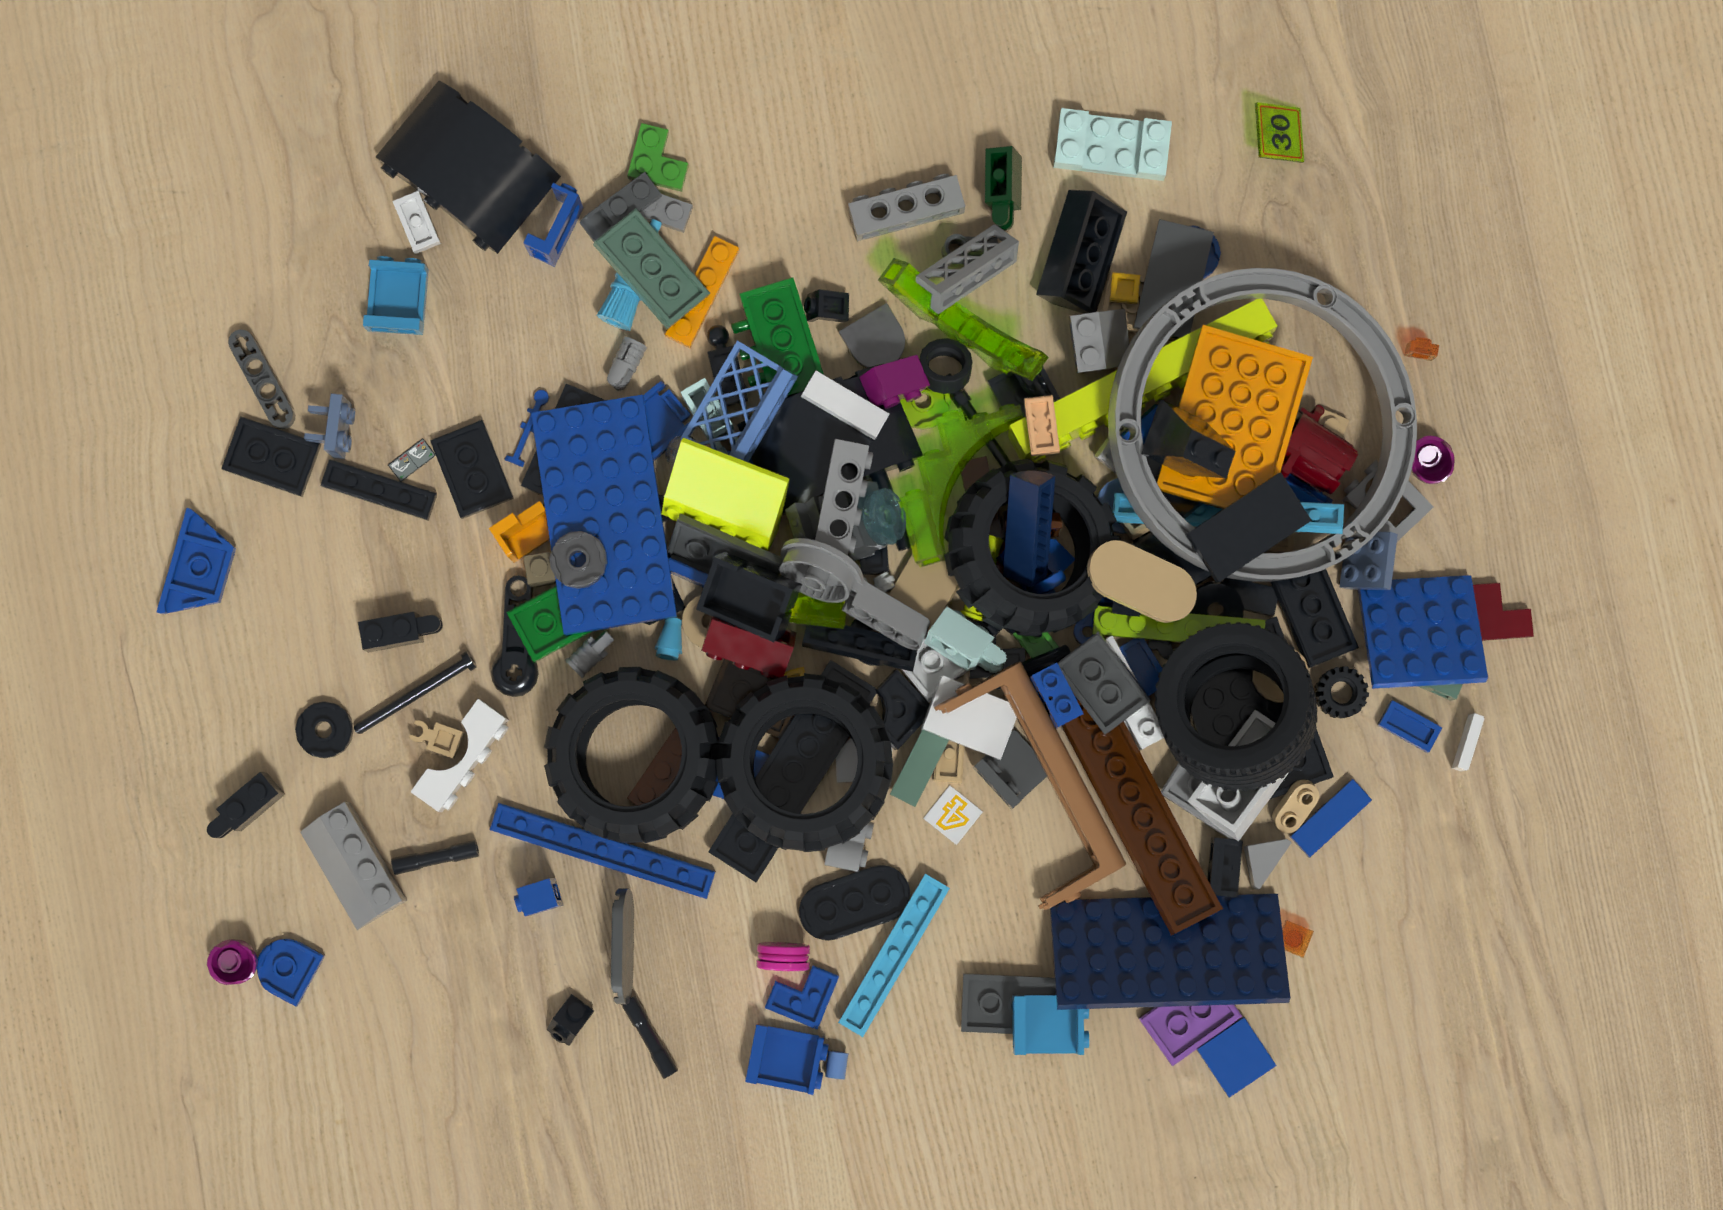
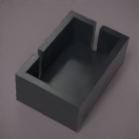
[696,552,802,642]

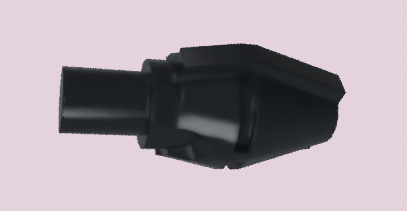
[1013,362,1055,401]

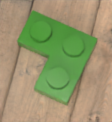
[627,123,689,192]

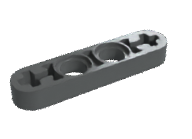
[228,329,296,429]

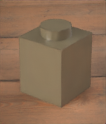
[523,552,556,587]

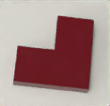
[1473,583,1534,641]

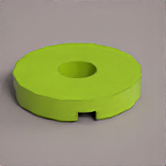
[900,388,951,430]

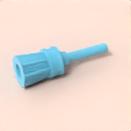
[596,219,662,331]

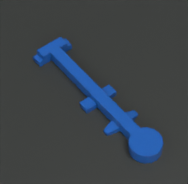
[505,390,549,467]

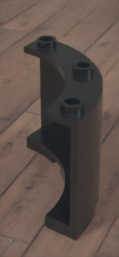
[376,81,561,254]
[737,364,923,516]

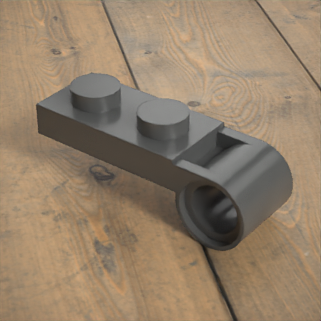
[580,172,662,242]

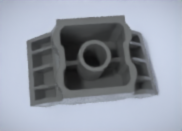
[785,481,895,561]

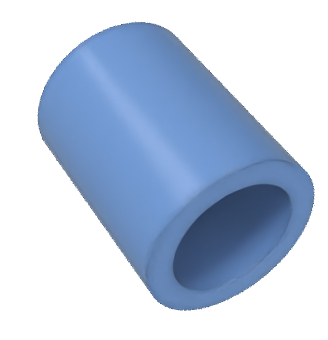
[825,1051,849,1079]

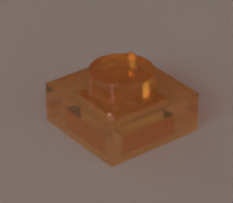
[1404,337,1439,361]
[1282,920,1314,958]

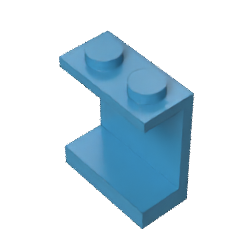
[1012,995,1089,1055]

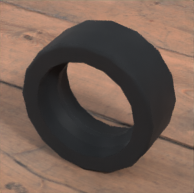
[919,338,973,394]

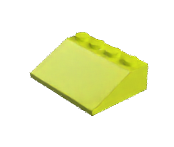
[662,438,789,551]

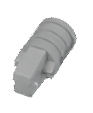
[565,631,614,678]

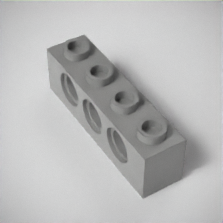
[848,174,965,242]
[815,439,873,556]

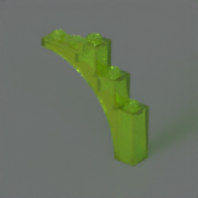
[878,258,1049,381]
[898,404,1025,568]

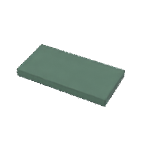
[593,208,710,330]

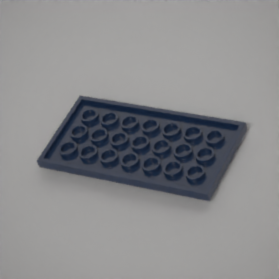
[1050,894,1291,1010]

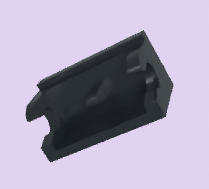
[1207,837,1243,897]

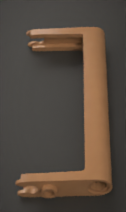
[934,661,1126,910]

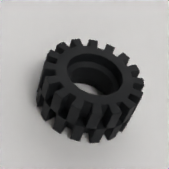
[1315,666,1369,719]

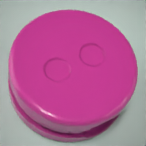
[756,942,810,971]

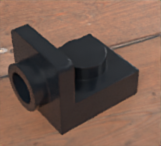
[804,289,849,323]

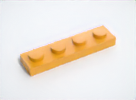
[665,236,740,348]

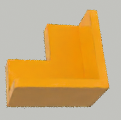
[489,501,550,563]

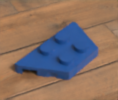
[157,508,236,614]

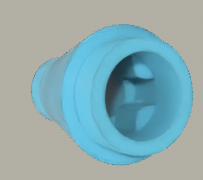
[654,618,682,661]

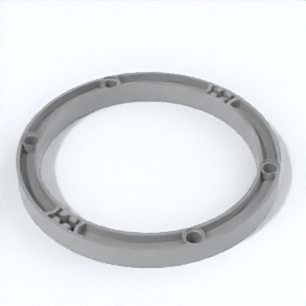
[1108,268,1417,581]

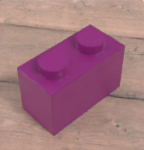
[859,355,930,409]

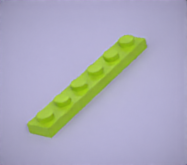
[1092,606,1265,642]

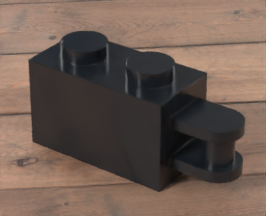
[358,612,443,653]
[207,772,285,838]

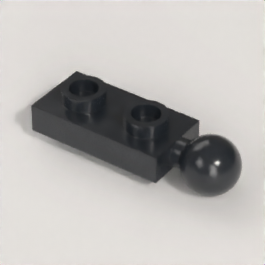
[707,325,748,406]

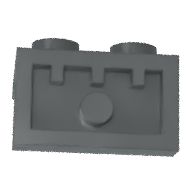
[973,730,1047,809]

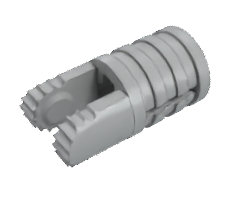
[607,336,647,391]

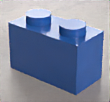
[514,878,564,916]

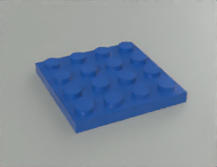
[1358,575,1488,689]

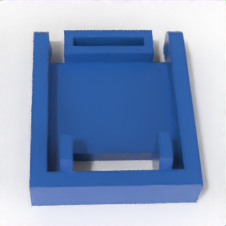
[643,381,691,461]

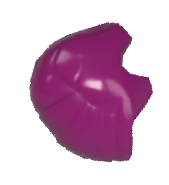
[1411,435,1455,484]
[207,939,258,985]

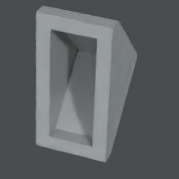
[1243,839,1292,889]

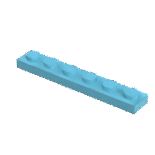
[838,874,950,1037]

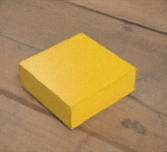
[1109,272,1140,304]

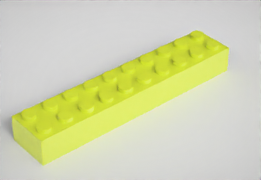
[1008,299,1278,463]

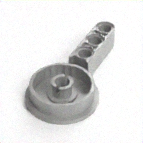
[780,538,930,650]

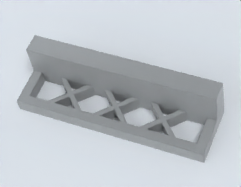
[916,224,1019,314]

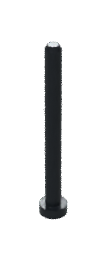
[354,651,477,734]

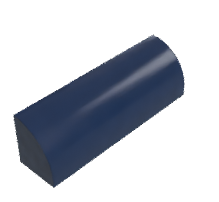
[1003,471,1055,587]

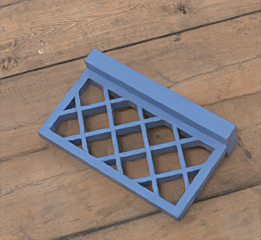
[680,340,798,462]

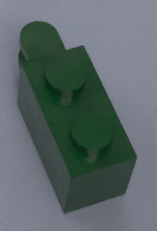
[985,146,1022,231]

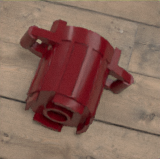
[1280,405,1358,495]

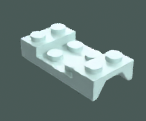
[1053,108,1172,181]

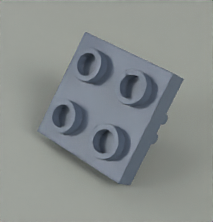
[304,393,355,459]
[1339,532,1398,590]

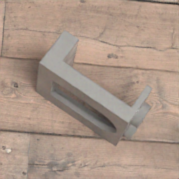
[1341,460,1433,542]

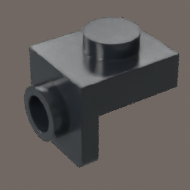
[547,994,594,1046]

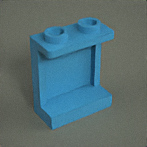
[363,256,429,335]

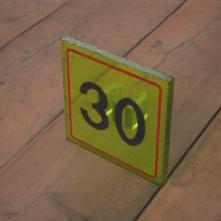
[1255,102,1304,163]

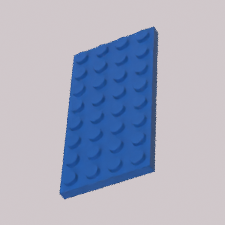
[531,395,677,635]

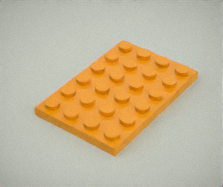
[1156,325,1313,509]

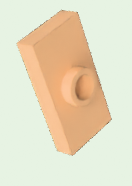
[1024,395,1060,456]

